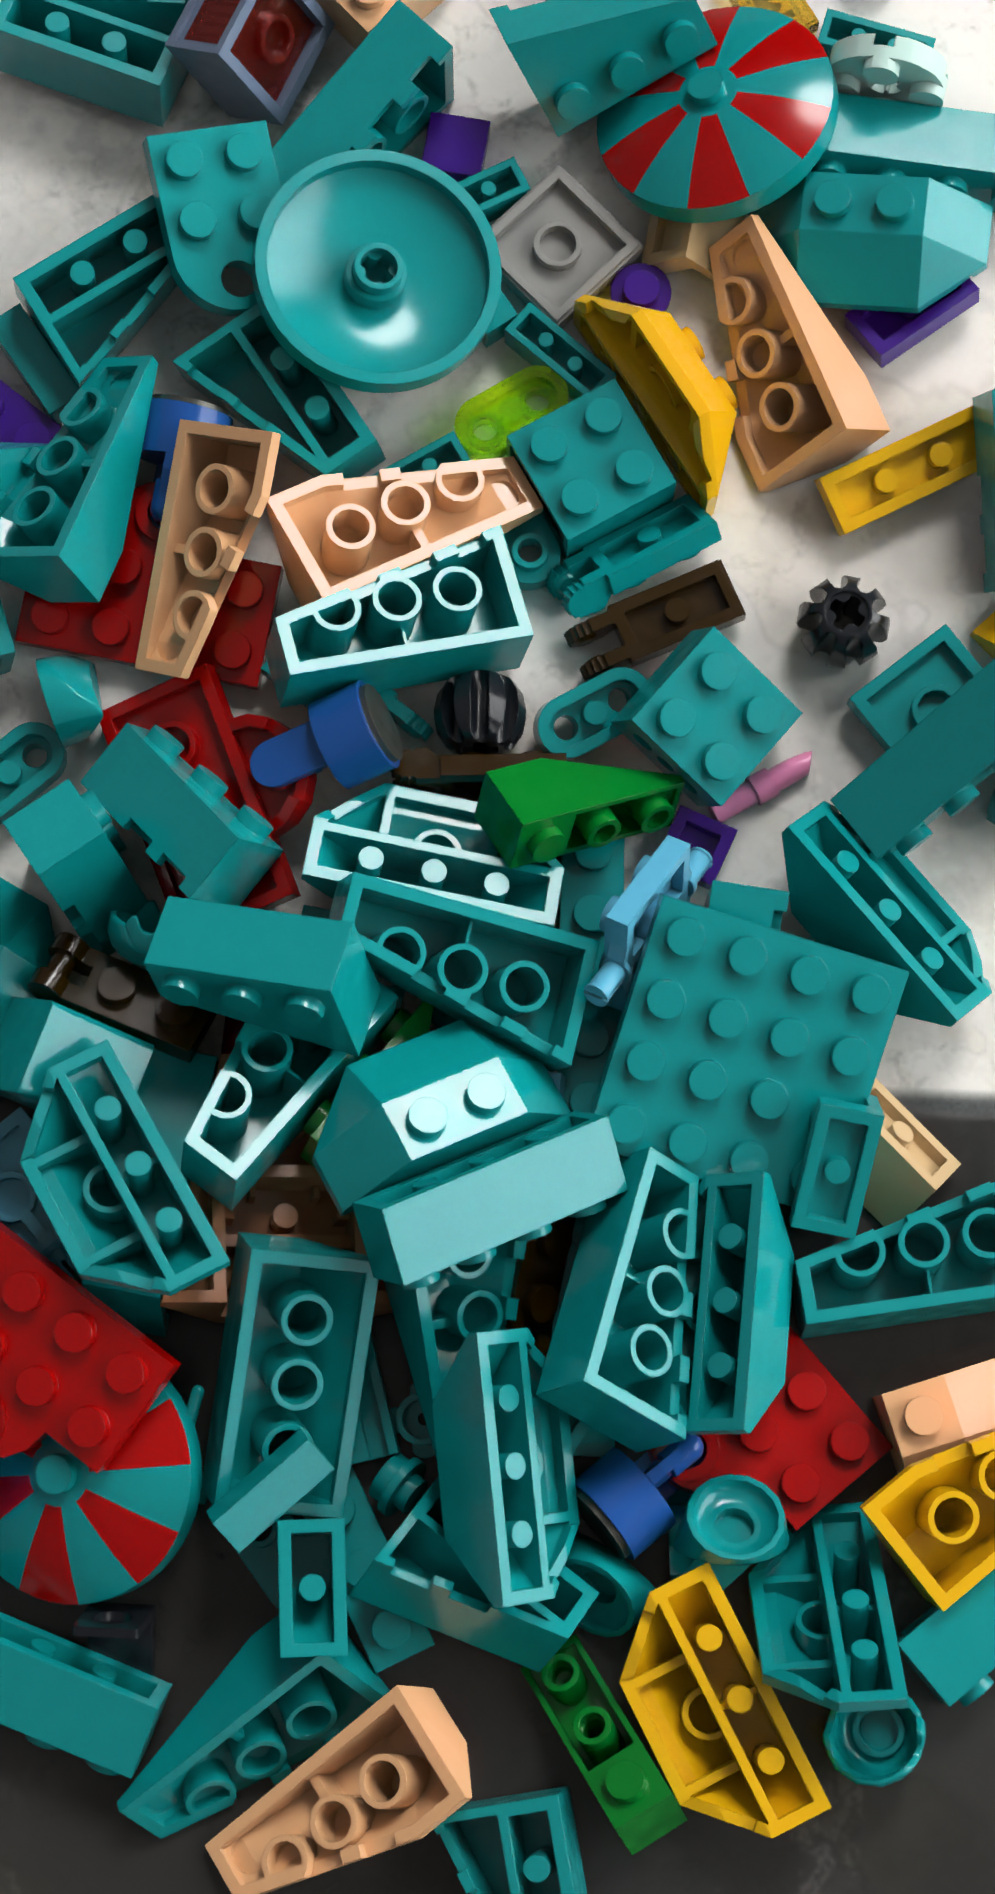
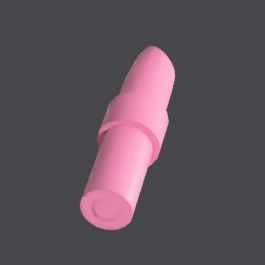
[707,751,812,823]

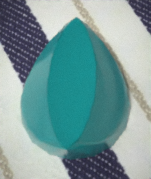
[36,655,104,748]
[673,1474,789,1566]
[565,1532,655,1637]

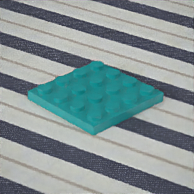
[590,893,910,1207]

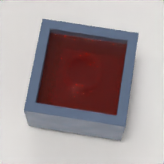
[165,0,335,126]

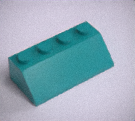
[201,1232,379,1518]

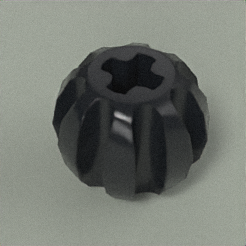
[797,575,890,669]
[434,670,526,754]

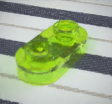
[454,365,569,460]

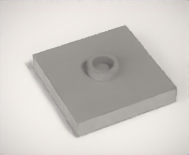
[491,164,644,328]

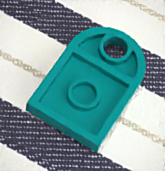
[142,120,281,316]

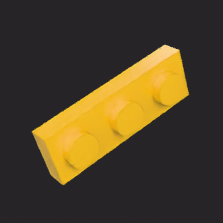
[814,405,977,536]

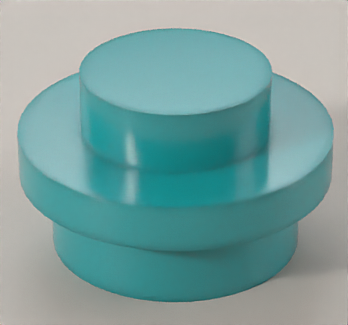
[369,1453,428,1516]

